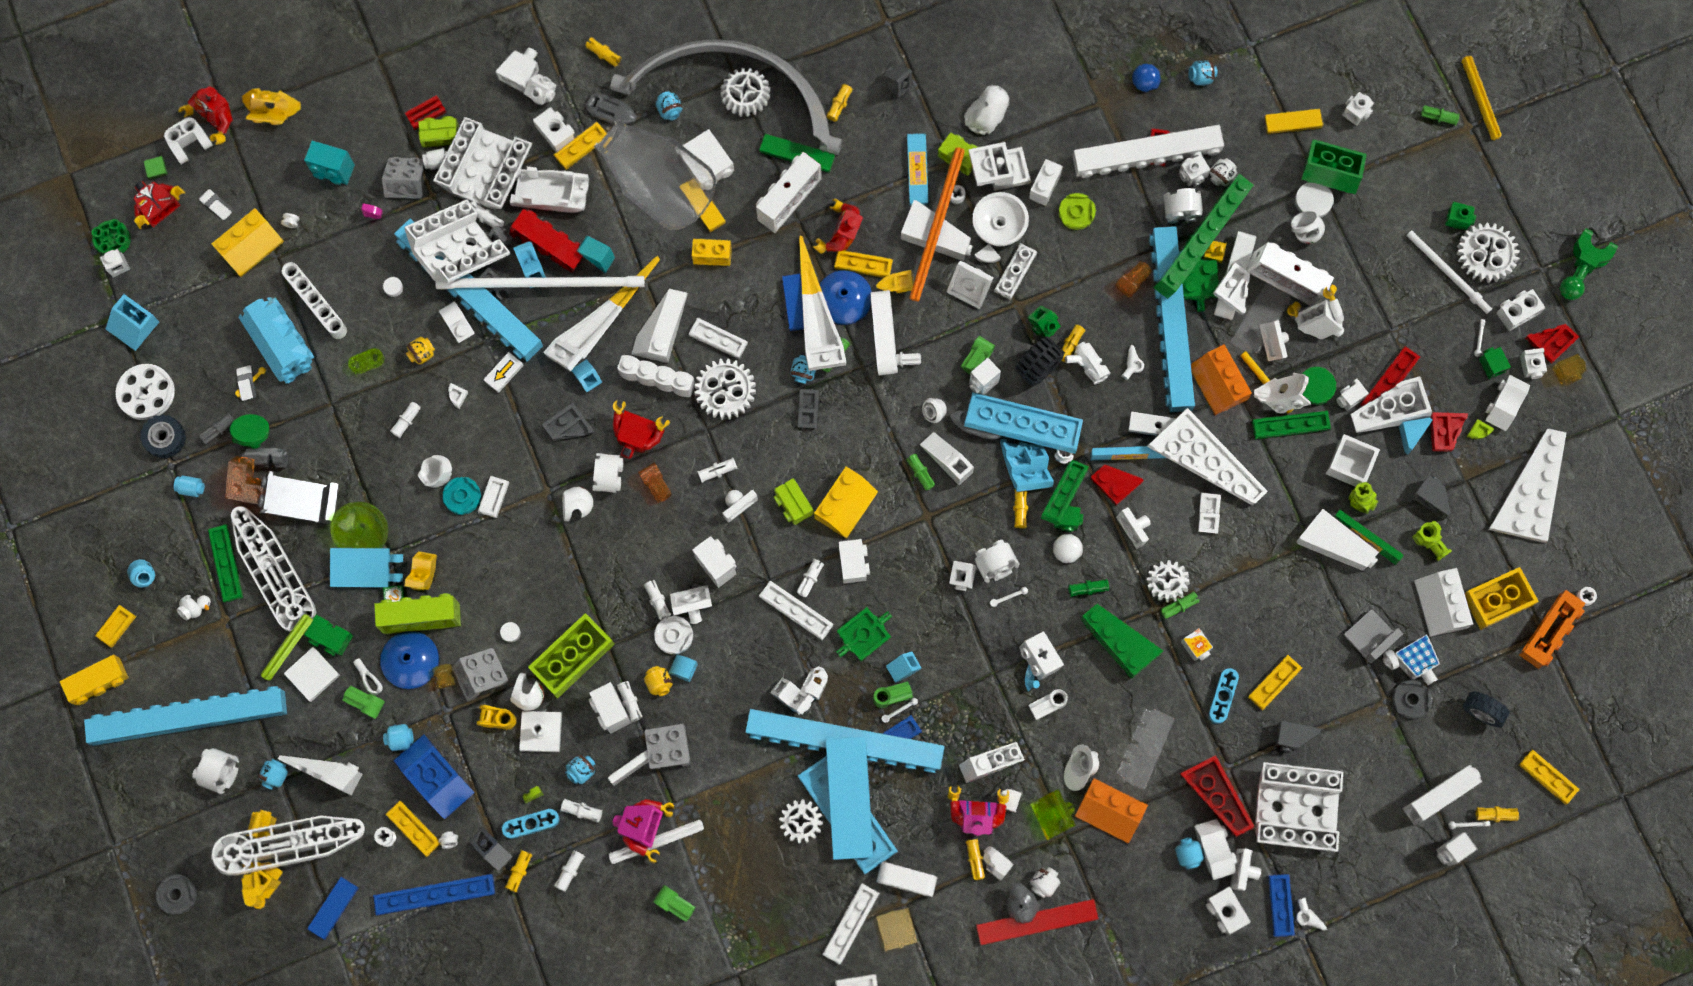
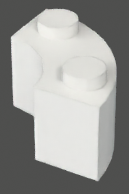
[1485,375,1530,431]
[1194,819,1237,880]

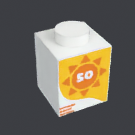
[1181,629,1213,662]

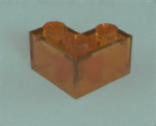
[225,456,263,504]

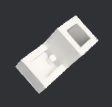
[770,678,814,715]

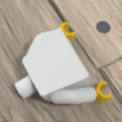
[1287,284,1344,339]

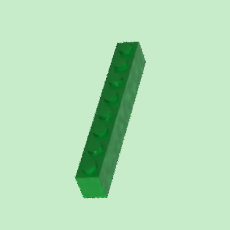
[1153,174,1254,299]

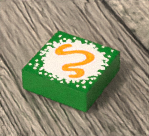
[383,585,404,602]

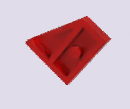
[1525,324,1579,364]
[1430,412,1468,452]
[1090,464,1144,506]

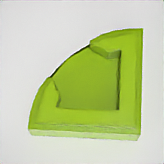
[1467,419,1494,439]
[523,786,543,804]

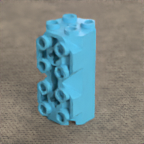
[238,297,314,384]

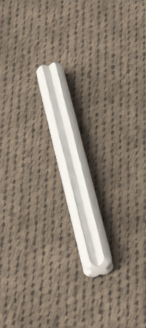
[609,820,704,864]

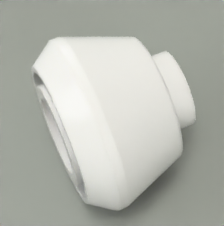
[922,398,947,423]

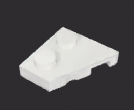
[1213,263,1250,315]

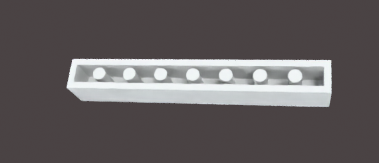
[1072,125,1224,178]

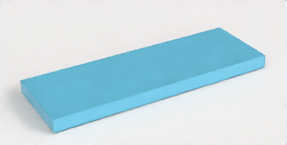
[964,392,1083,454]
[826,737,873,860]
[798,756,898,874]

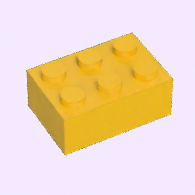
[1465,567,1539,630]

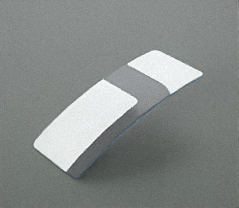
[199,189,233,220]
[237,365,256,401]

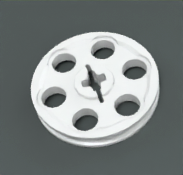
[116,364,175,420]

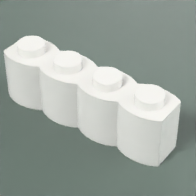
[617,355,695,397]

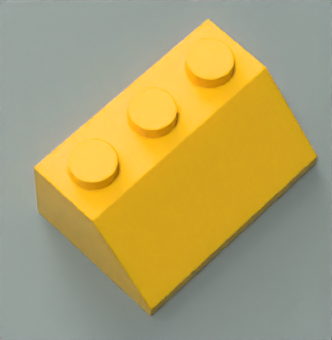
[212,208,284,277]
[814,467,878,539]

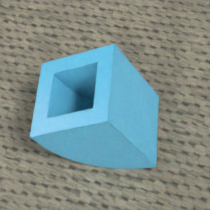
[571,359,602,392]
[886,652,922,683]
[669,655,698,682]

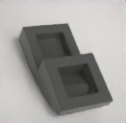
[798,389,819,428]

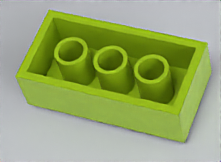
[375,593,461,634]
[528,613,615,699]

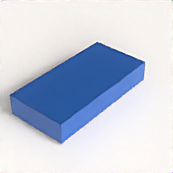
[882,715,922,739]

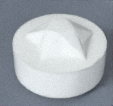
[1383,649,1400,670]

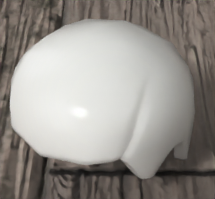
[1053,534,1083,563]

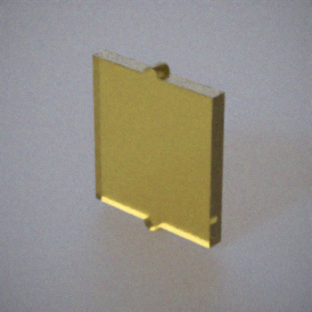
[876,908,917,951]

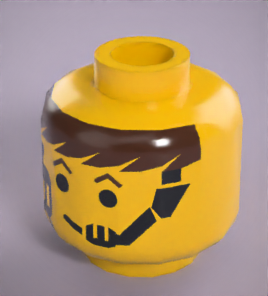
[406,337,435,365]
[644,666,673,696]

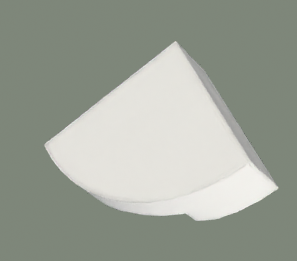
[974,244,1001,263]
[449,383,468,409]

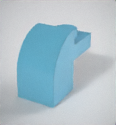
[513,241,546,288]

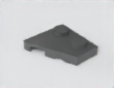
[542,403,595,441]

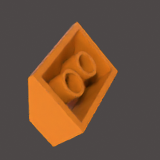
[1191,344,1252,416]
[1075,778,1148,843]

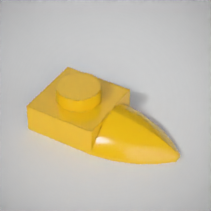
[876,270,914,293]

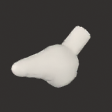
[1122,345,1144,380]
[1296,898,1327,930]

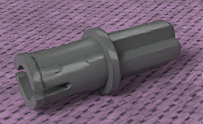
[199,413,234,444]

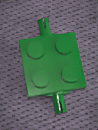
[1182,258,1219,312]
[835,607,892,662]

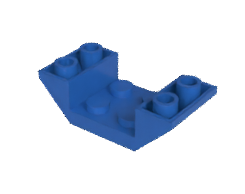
[394,734,475,819]

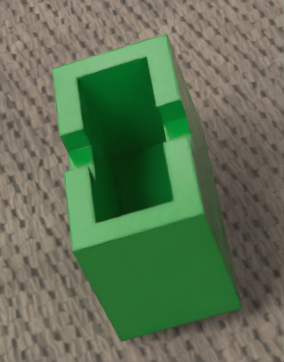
[304,615,353,656]

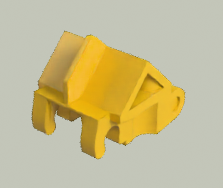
[242,862,282,909]

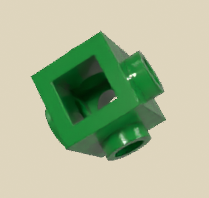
[1027,306,1061,337]

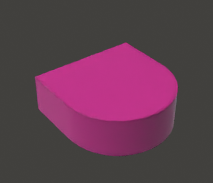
[362,203,383,219]

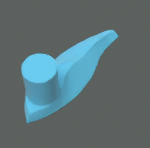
[1025,665,1040,692]

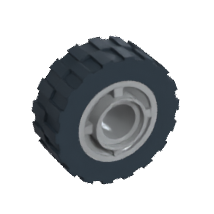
[140,415,186,458]
[1463,691,1510,728]

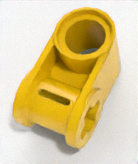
[476,705,516,730]

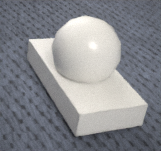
[723,490,758,522]

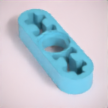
[1208,668,1239,724]
[502,809,560,839]

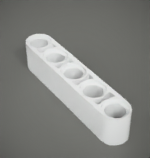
[1214,231,1256,320]
[282,262,347,339]
[871,290,898,375]

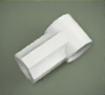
[1028,689,1068,720]

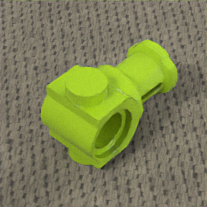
[1349,482,1378,514]
[1412,521,1452,561]

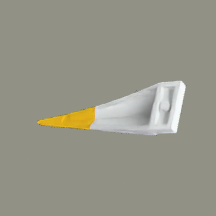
[799,236,846,371]
[543,256,660,371]

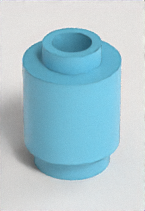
[174,475,205,497]

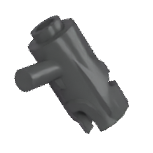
[242,446,288,468]

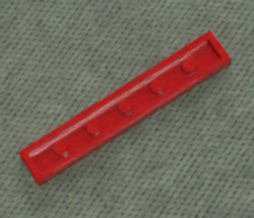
[976,899,1099,945]

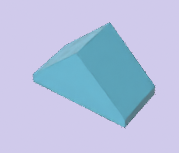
[1399,418,1433,455]

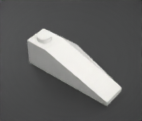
[632,289,687,363]
[1351,377,1432,433]
[278,755,363,795]

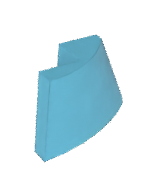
[1001,439,1054,492]

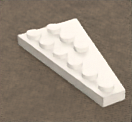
[1147,408,1268,506]
[1488,428,1566,543]

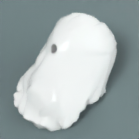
[964,85,1009,135]

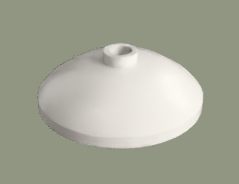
[973,192,1029,246]

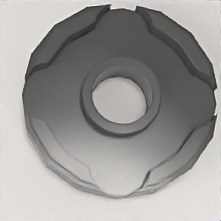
[1392,680,1432,720]
[156,874,197,915]

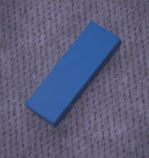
[782,274,804,331]
[1268,874,1295,937]
[307,877,359,940]

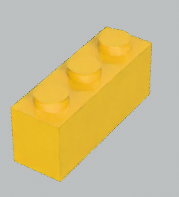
[60,654,128,705]

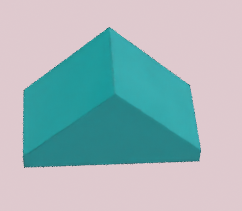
[577,236,615,273]

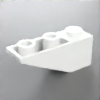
[920,432,974,485]
[959,742,1024,783]

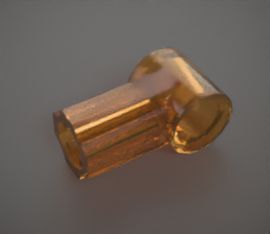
[1115,261,1152,299]
[638,462,672,503]

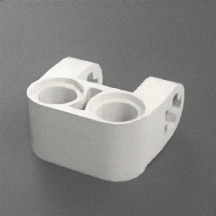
[164,118,213,164]

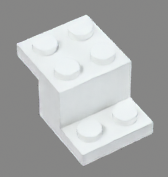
[969,142,1031,191]

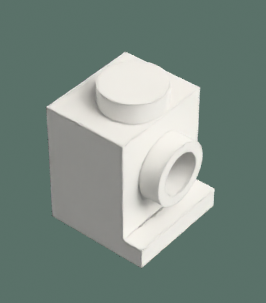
[100,249,130,277]
[1520,348,1547,379]
[1336,379,1369,411]
[949,561,978,591]

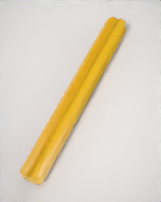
[1462,56,1502,140]

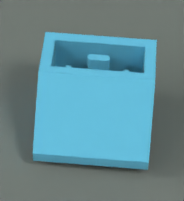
[106,294,159,351]

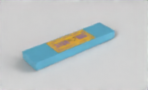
[907,134,928,206]
[1090,446,1166,461]

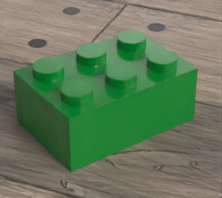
[1301,139,1367,195]

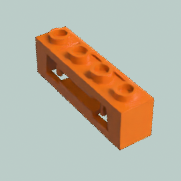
[1519,590,1586,669]

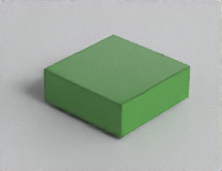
[144,156,168,180]

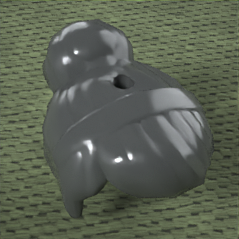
[1006,882,1038,923]

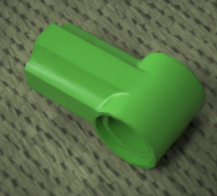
[961,336,995,375]
[873,681,913,709]
[343,686,385,719]
[653,885,696,922]

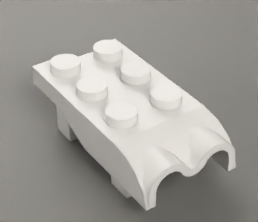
[510,167,589,213]

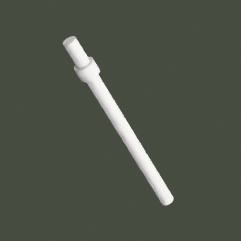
[1406,230,1492,314]

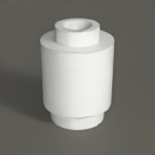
[422,148,448,170]

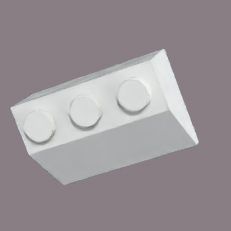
[1414,568,1473,637]

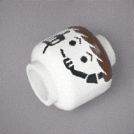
[1209,158,1237,186]
[1030,867,1060,898]

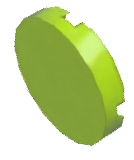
[1058,193,1096,230]

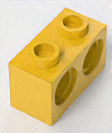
[692,239,732,266]

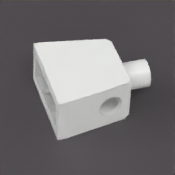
[496,48,539,92]

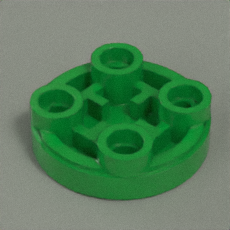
[92,219,131,255]
[1302,367,1336,406]
[230,414,270,449]

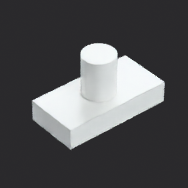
[1259,320,1289,361]
[1116,507,1150,549]
[1230,849,1261,891]

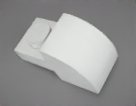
[439,301,475,343]

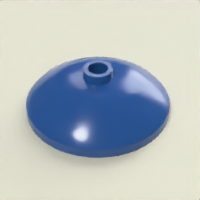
[820,270,872,325]
[380,631,439,689]

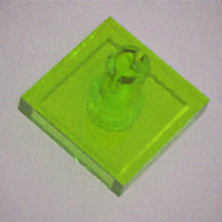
[1031,789,1076,840]

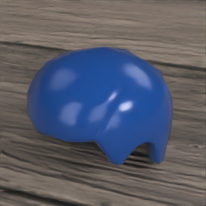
[1132,64,1161,92]

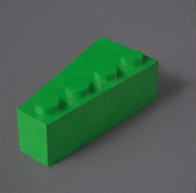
[1081,604,1163,679]

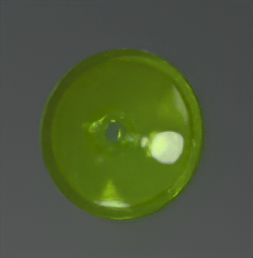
[330,502,389,548]

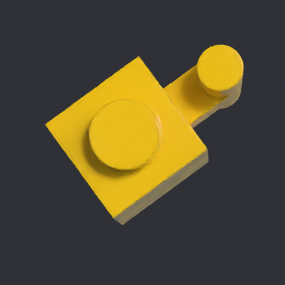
[247,810,277,839]

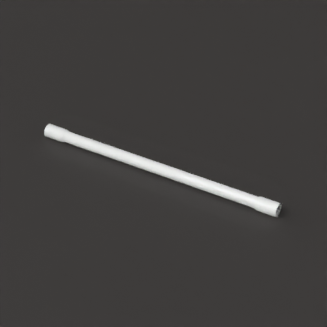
[436,276,645,289]

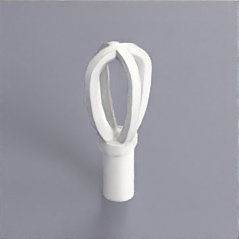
[353,658,383,696]

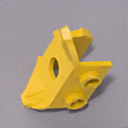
[242,88,301,125]

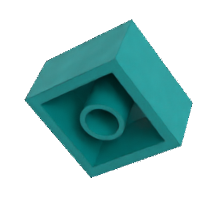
[304,141,355,185]

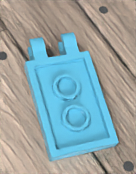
[330,548,403,587]

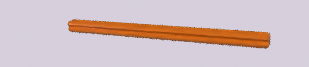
[910,147,965,302]

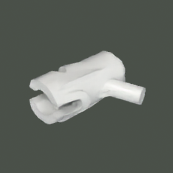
[1065,342,1111,384]

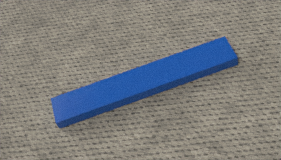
[373,874,496,916]

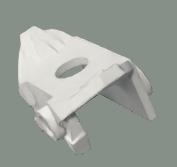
[1254,373,1311,413]

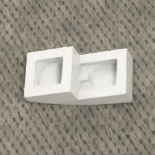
[1198,493,1221,533]

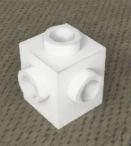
[524,74,556,105]
[1342,92,1374,126]
[1179,155,1210,186]

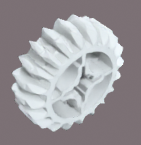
[721,68,770,117]

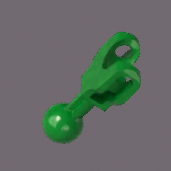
[1560,228,1618,300]

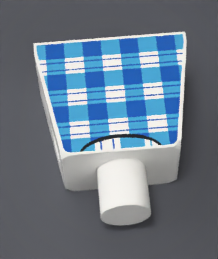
[1395,635,1439,685]

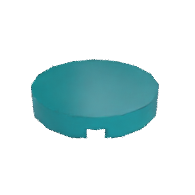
[443,477,481,515]

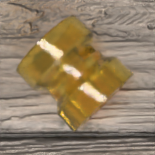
[432,664,455,689]

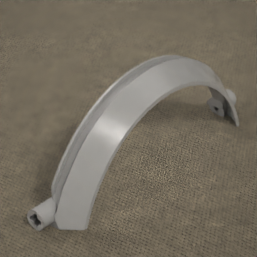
[611,40,842,155]

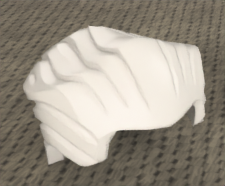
[418,455,452,488]

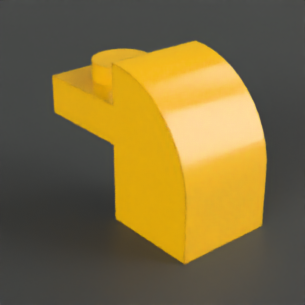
[405,551,437,590]

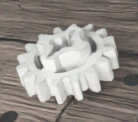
[1147,560,1190,602]
[780,799,823,844]

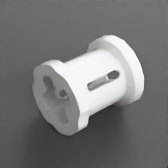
[374,827,396,847]

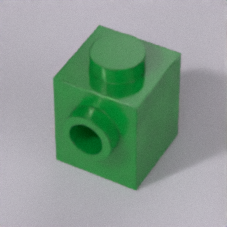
[1445,202,1476,231]
[1479,347,1511,379]
[1054,506,1083,533]

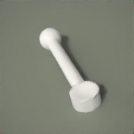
[1474,319,1485,357]
[990,587,1028,607]
[882,698,918,723]
[1448,821,1490,829]

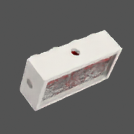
[756,152,821,233]
[1246,242,1334,306]

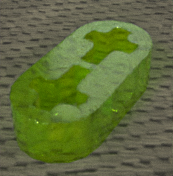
[348,348,384,374]

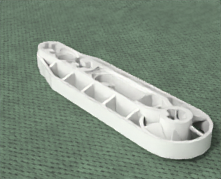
[231,506,316,632]
[212,816,364,876]

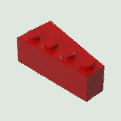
[509,209,583,273]
[1180,755,1255,837]

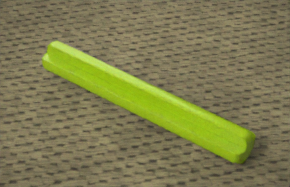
[261,614,313,681]

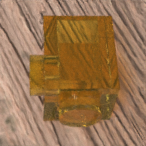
[1553,354,1587,384]

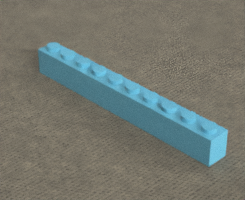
[394,219,543,362]
[1149,227,1195,412]
[84,686,287,746]
[746,709,944,773]

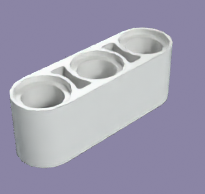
[876,862,938,897]

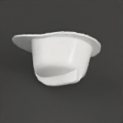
[1064,744,1099,791]

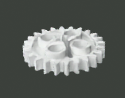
[1456,223,1520,283]
[694,359,756,420]

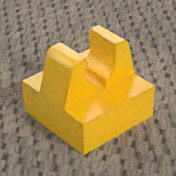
[1203,241,1226,263]

